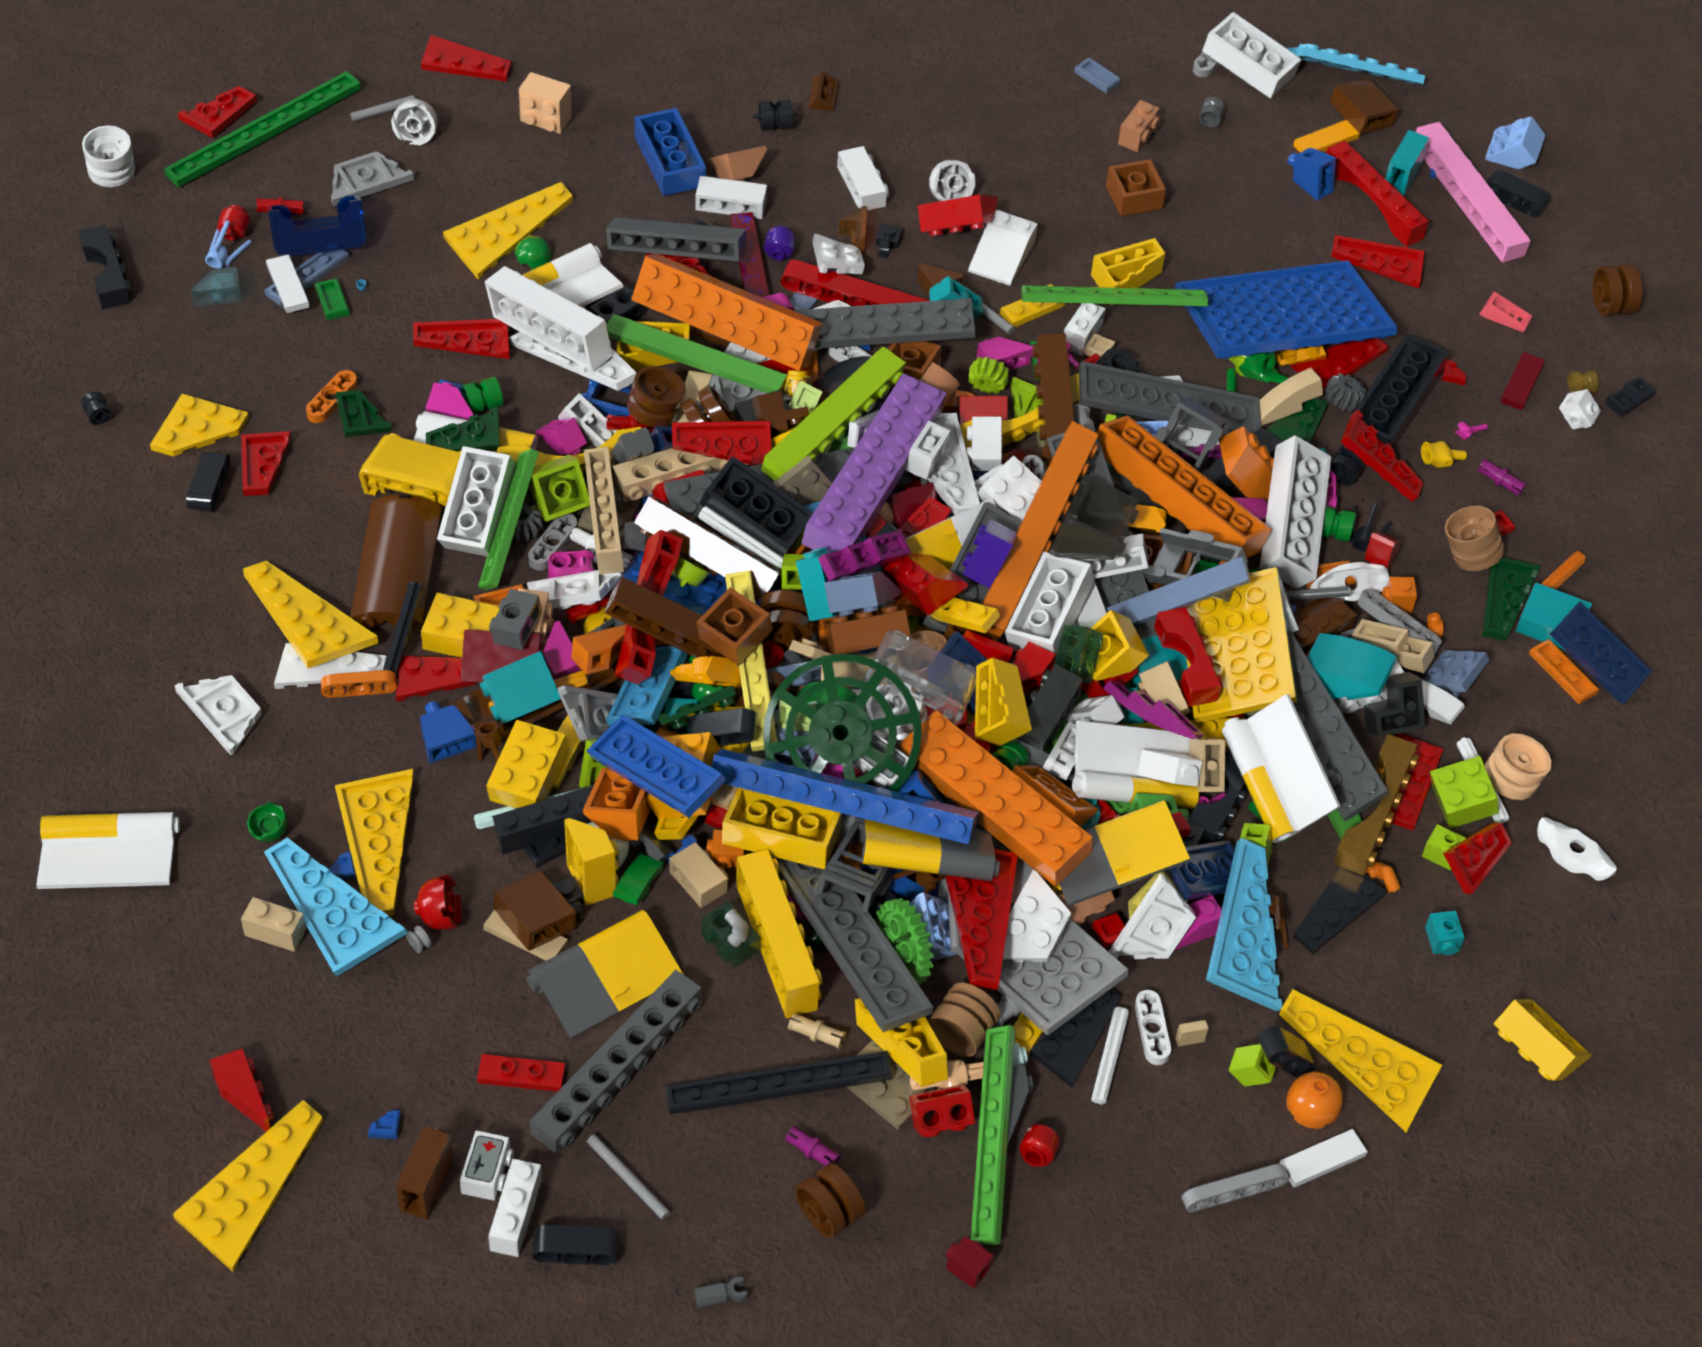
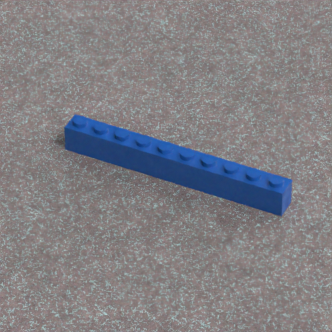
[712,749,979,844]

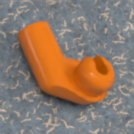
[1427,612,1444,638]
[1366,862,1401,894]

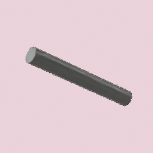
[1286,587,1350,601]

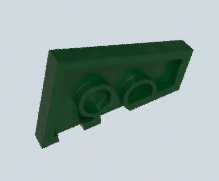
[1266,398,1328,444]
[426,406,500,452]
[658,685,740,731]

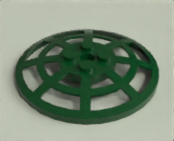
[763,654,922,792]

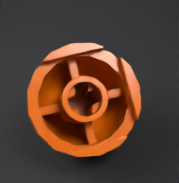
[1286,1072,1343,1129]

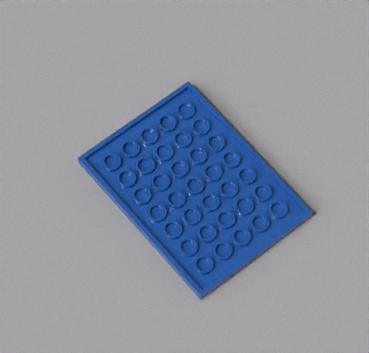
[1175,260,1397,359]

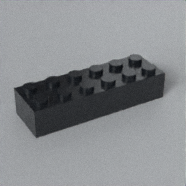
[1347,333,1449,448]

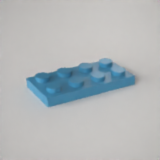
[606,646,688,727]

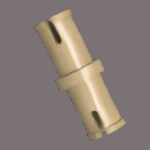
[788,1013,846,1049]

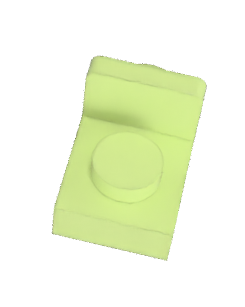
[788,381,822,420]
[777,700,817,732]

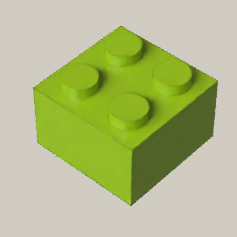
[529,454,590,521]
[1430,756,1499,828]

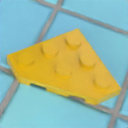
[150,394,249,456]

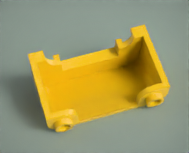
[359,433,462,508]

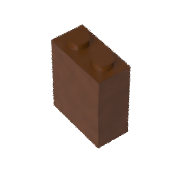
[1329,78,1400,134]
[493,871,576,951]
[396,1126,453,1220]

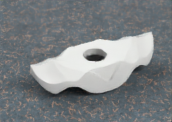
[1309,562,1389,601]
[1537,817,1617,881]

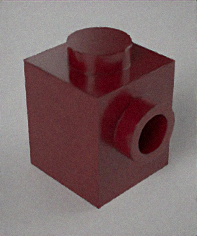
[946,1236,993,1289]

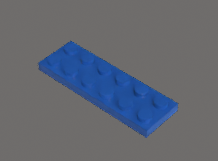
[587,714,726,818]

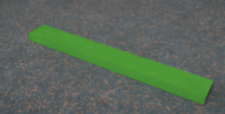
[1021,285,1208,306]
[606,314,787,393]
[971,1025,1015,1246]

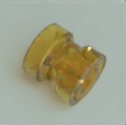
[1567,370,1598,394]

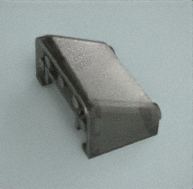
[1048,475,1140,560]

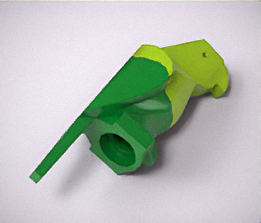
[1228,352,1289,383]

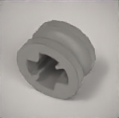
[406,925,431,954]

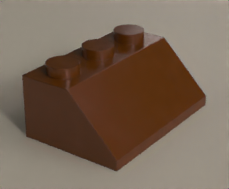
[1292,598,1357,654]

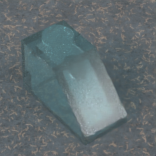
[191,267,241,307]

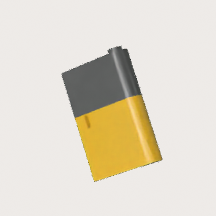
[1060,800,1190,907]
[862,819,1000,881]
[526,910,684,1038]

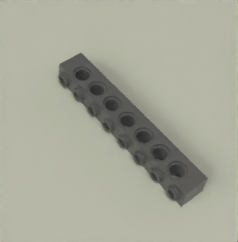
[529,970,702,1153]

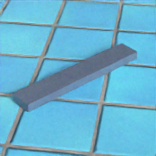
[1105,557,1251,626]

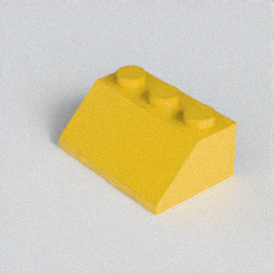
[565,818,619,906]
[1494,999,1592,1081]

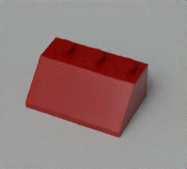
[918,194,998,237]
[880,553,968,615]

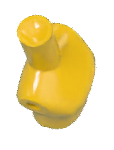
[1421,441,1467,468]

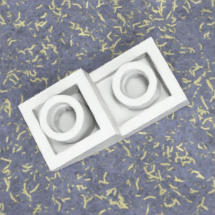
[1422,680,1465,724]

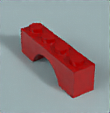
[1154,607,1223,707]

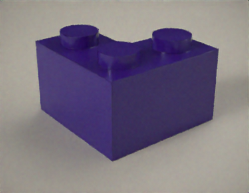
[962,519,1017,588]

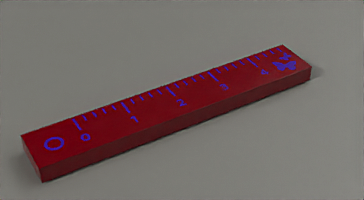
[730,212,769,297]

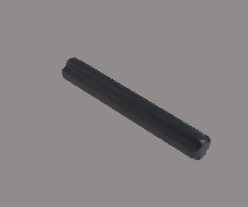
[383,581,423,678]

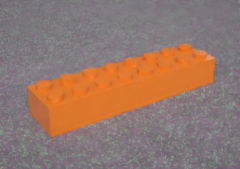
[631,253,823,371]
[1096,415,1272,558]
[899,710,1092,887]

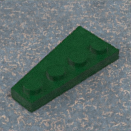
[1481,557,1541,641]

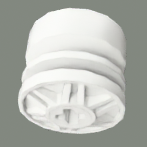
[82,125,136,187]

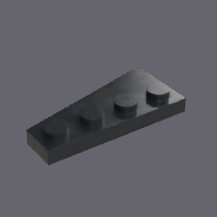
[1293,867,1386,955]
[1030,989,1121,1088]

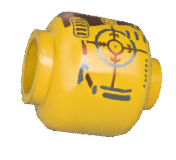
[781,370,813,398]

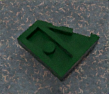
[335,390,391,437]

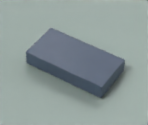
[1074,58,1121,94]

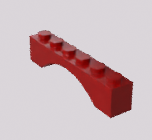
[1326,140,1429,247]
[614,529,683,684]
[963,641,1056,753]

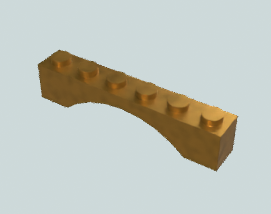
[1334,734,1419,876]

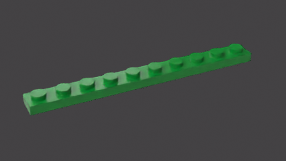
[164,71,361,187]

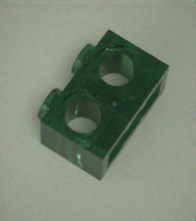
[1054,625,1104,684]
[701,901,761,968]

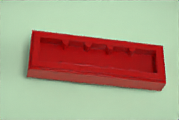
[477,1054,565,1092]

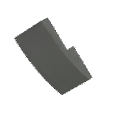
[629,826,675,862]

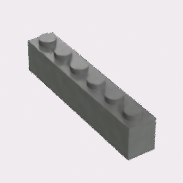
[606,217,747,261]

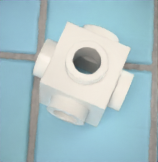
[1559,389,1601,429]

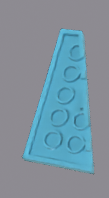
[1286,44,1425,84]
[264,838,408,977]
[1206,838,1282,1011]

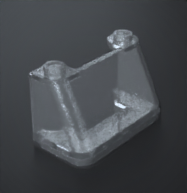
[862,630,976,727]

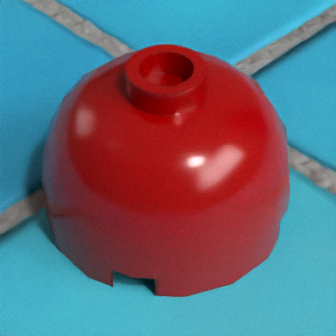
[414,874,462,930]

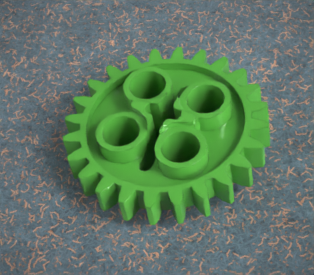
[874,898,934,985]

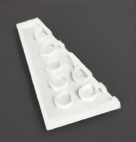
[509,332,637,391]
[927,413,980,515]

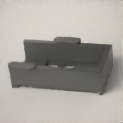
[1155,397,1228,472]
[1140,528,1248,602]
[813,817,893,914]

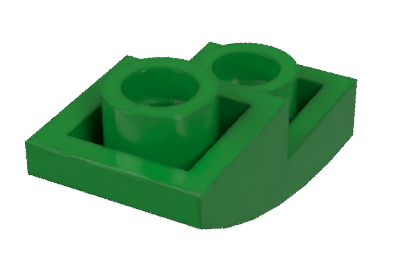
[613,853,664,905]

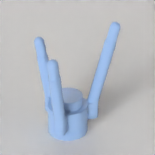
[205,220,252,269]

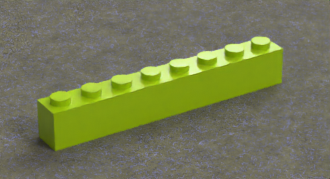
[761,346,906,481]

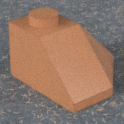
[707,146,767,182]

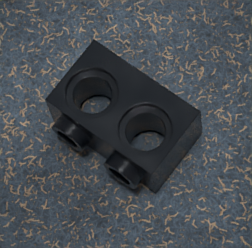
[590,285,644,324]

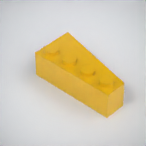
[855,998,948,1087]

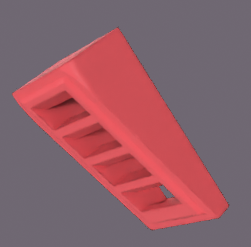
[1479,291,1532,332]

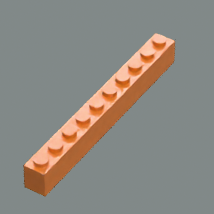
[981,421,1099,638]

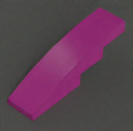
[818,530,912,581]
[1103,681,1204,739]

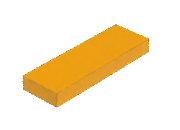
[1293,120,1360,152]

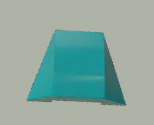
[1308,633,1397,700]

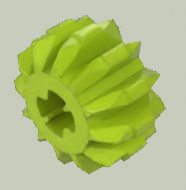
[968,356,1009,394]

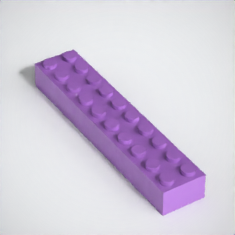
[801,374,947,551]

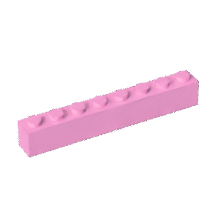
[1416,122,1531,263]

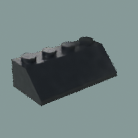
[699,456,813,557]

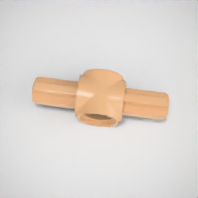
[910,1059,984,1090]

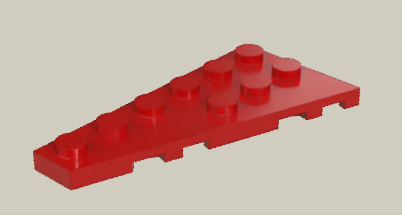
[945,849,1018,990]

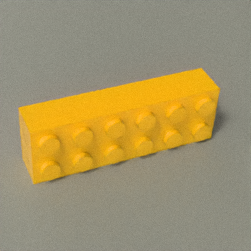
[736,849,822,1019]

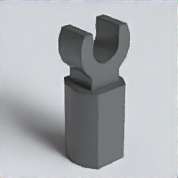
[694,1277,747,1309]

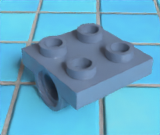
[1422,650,1489,698]

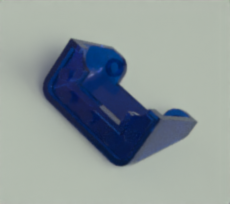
[267,195,366,256]

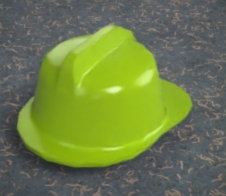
[672,551,711,587]

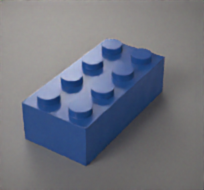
[634,108,706,196]

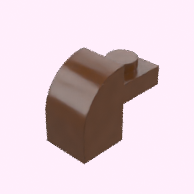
[752,391,809,432]

